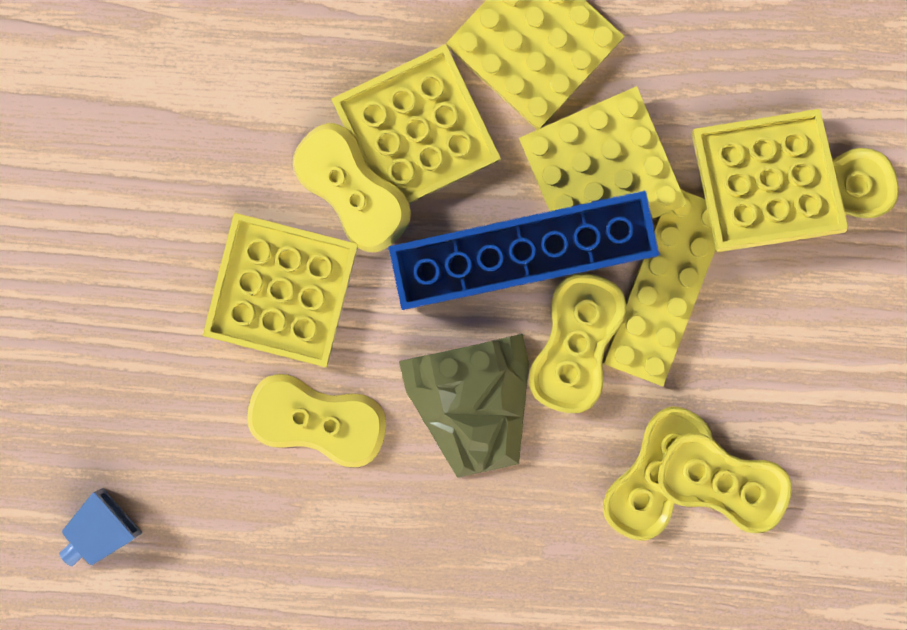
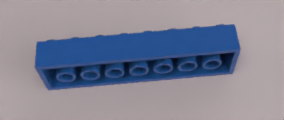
[388,190,659,310]

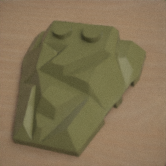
[399,334,529,478]

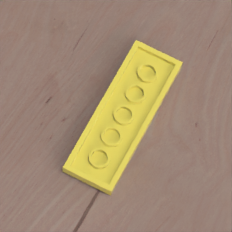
[603,190,716,387]

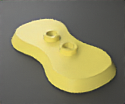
[293,123,411,253]
[832,148,899,218]
[529,273,626,413]
[247,374,386,467]
[603,406,713,541]
[658,433,792,533]

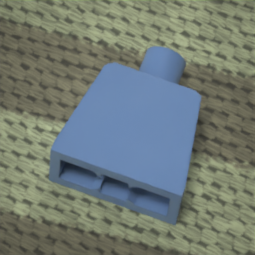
[59,488,143,566]

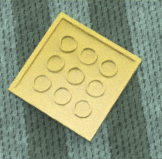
[446,0,625,130]
[331,44,501,204]
[519,86,687,219]
[692,109,848,253]
[203,213,358,367]

